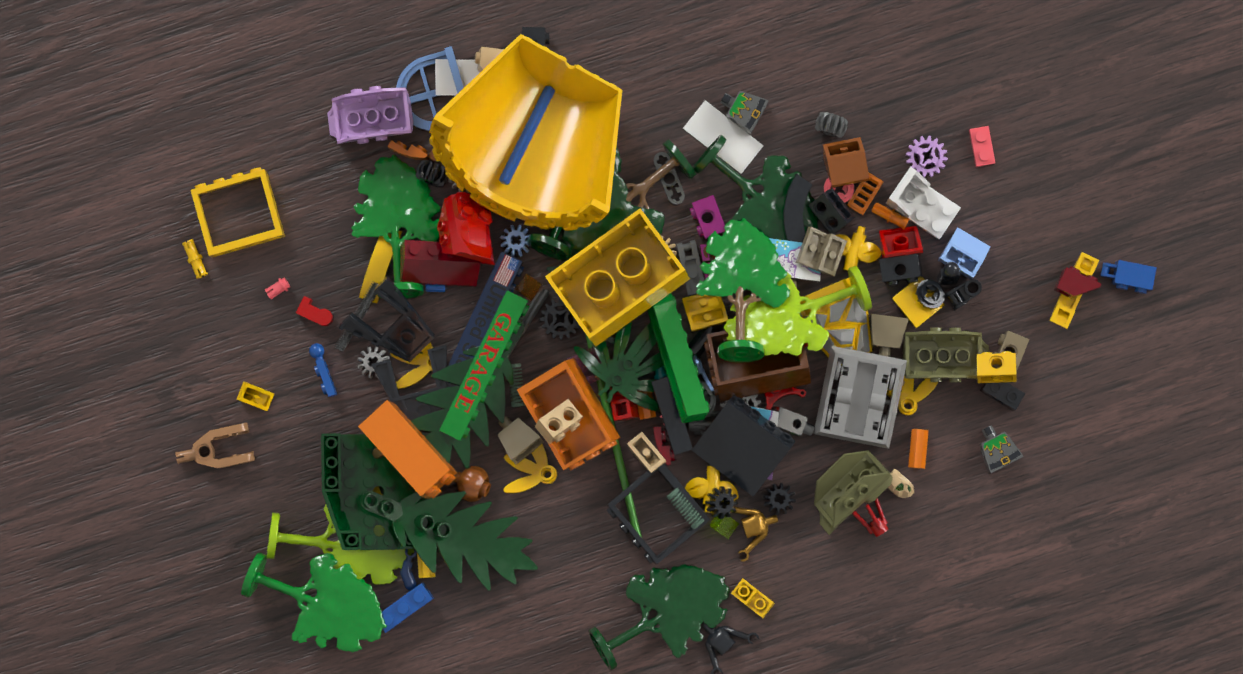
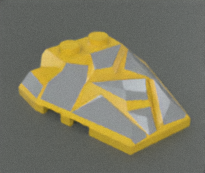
[800,278,872,365]

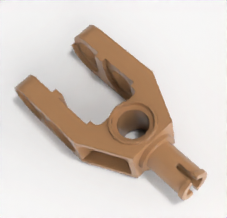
[175,423,255,469]

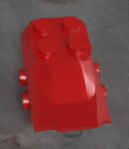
[437,192,495,265]

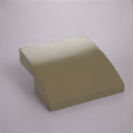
[795,227,847,276]

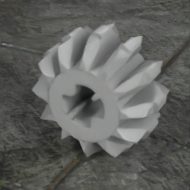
[358,346,390,379]

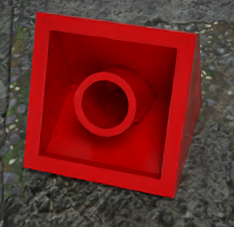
[879,226,923,259]

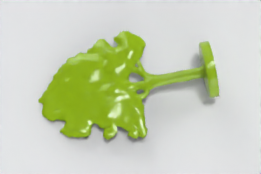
[724,266,872,356]
[267,504,414,585]

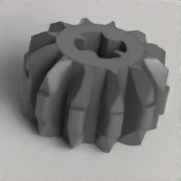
[815,112,848,138]

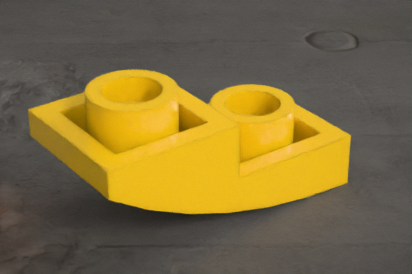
[731,578,775,618]

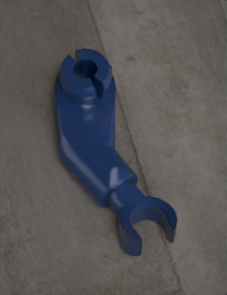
[400,549,417,590]

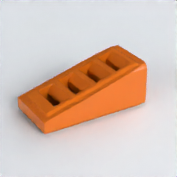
[847,172,883,216]

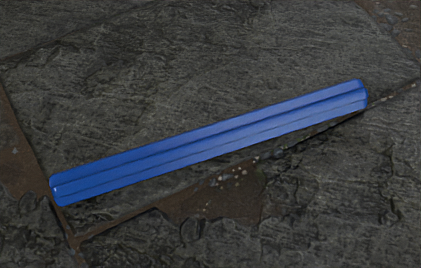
[499,86,555,185]

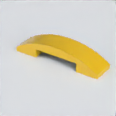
[359,231,402,304]
[1049,252,1099,329]

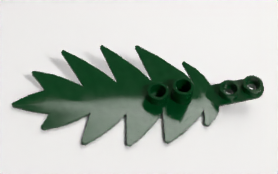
[411,320,524,469]
[360,491,538,590]

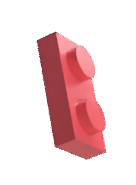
[969,126,995,167]

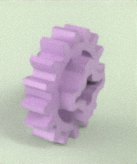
[905,136,948,178]

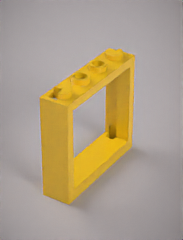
[191,167,285,258]

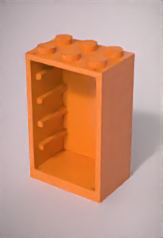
[517,358,621,470]
[358,400,457,499]

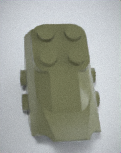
[903,327,989,382]
[814,450,893,535]

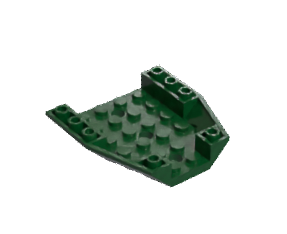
[321,432,432,550]

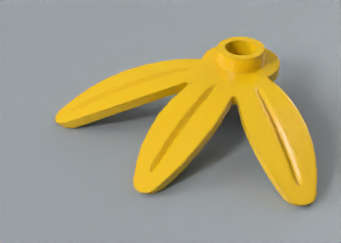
[390,342,433,389]
[886,375,938,416]
[503,444,557,493]

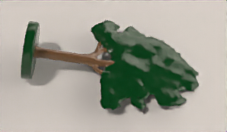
[563,139,696,251]

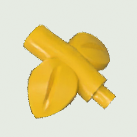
[835,226,882,271]
[685,466,739,513]

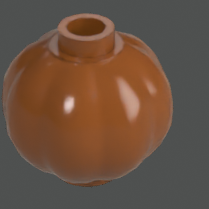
[454,466,491,502]

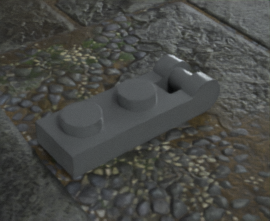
[676,240,704,296]

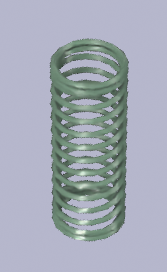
[509,363,525,407]
[666,488,704,530]

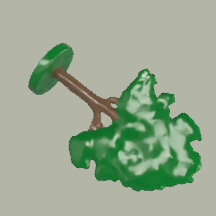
[696,218,790,363]

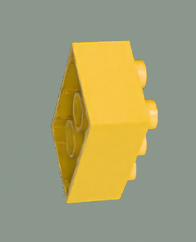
[545,208,690,347]

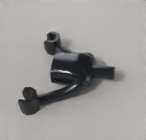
[702,624,759,674]

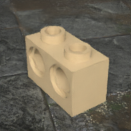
[535,399,583,444]

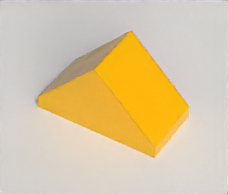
[237,382,274,411]

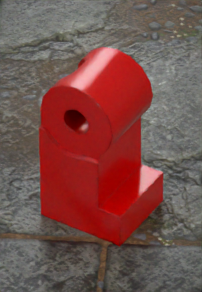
[296,296,334,326]

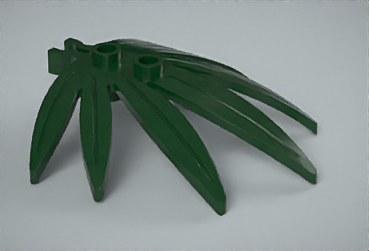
[574,321,664,413]

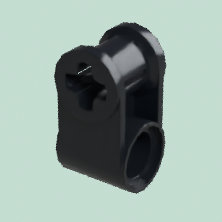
[944,279,982,311]

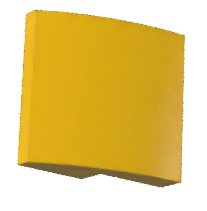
[892,277,945,328]
[682,294,729,332]

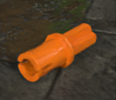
[872,203,909,229]

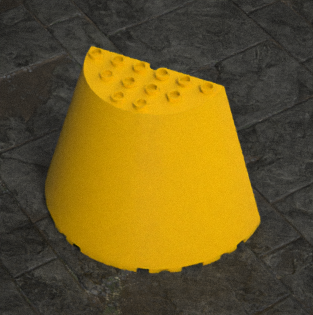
[429,34,622,231]

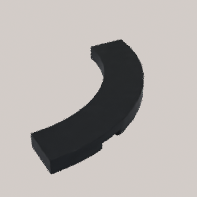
[783,174,822,274]

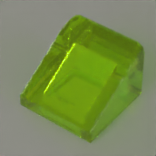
[709,516,739,539]

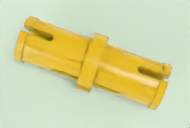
[182,239,208,279]

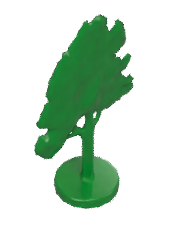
[351,155,441,299]
[241,552,387,652]

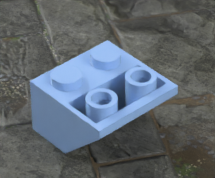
[938,227,990,279]

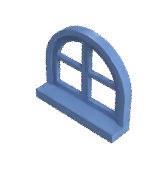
[396,46,464,131]

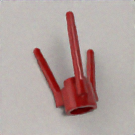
[852,497,889,537]

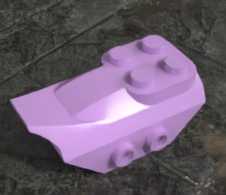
[327,86,413,144]

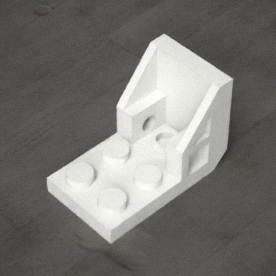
[886,167,961,240]

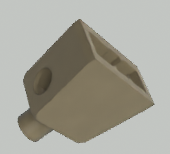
[870,314,908,357]
[498,416,544,465]

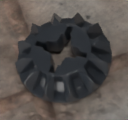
[915,279,945,310]

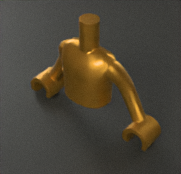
[723,504,778,562]

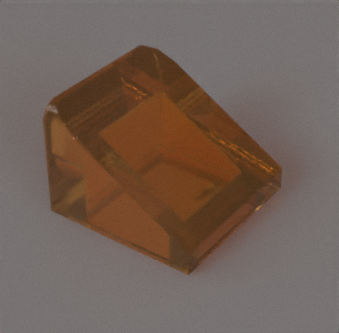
[516,273,542,301]

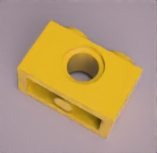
[977,351,1017,383]

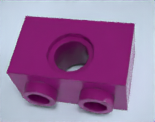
[690,195,725,240]

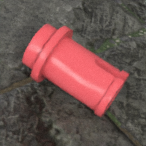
[265,277,291,300]

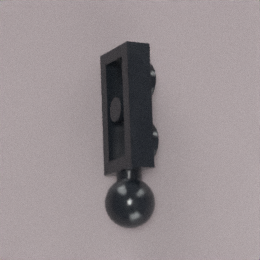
[937,262,960,285]

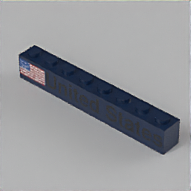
[447,252,525,387]

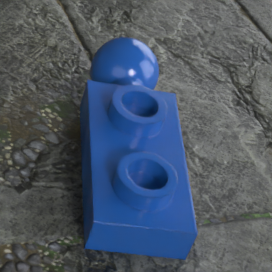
[309,343,338,398]

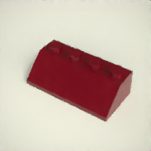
[400,240,481,287]

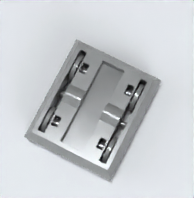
[813,346,907,449]

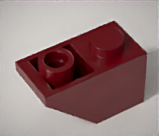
[1054,266,1101,298]

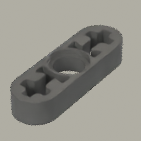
[654,152,685,205]

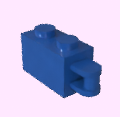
[1101,260,1157,294]

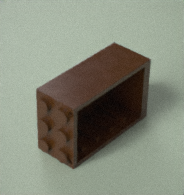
[704,331,811,402]

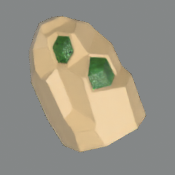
[887,469,914,498]

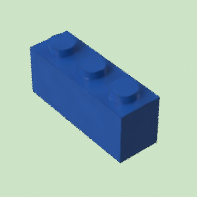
[382,583,434,633]

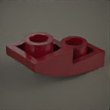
[653,427,675,466]

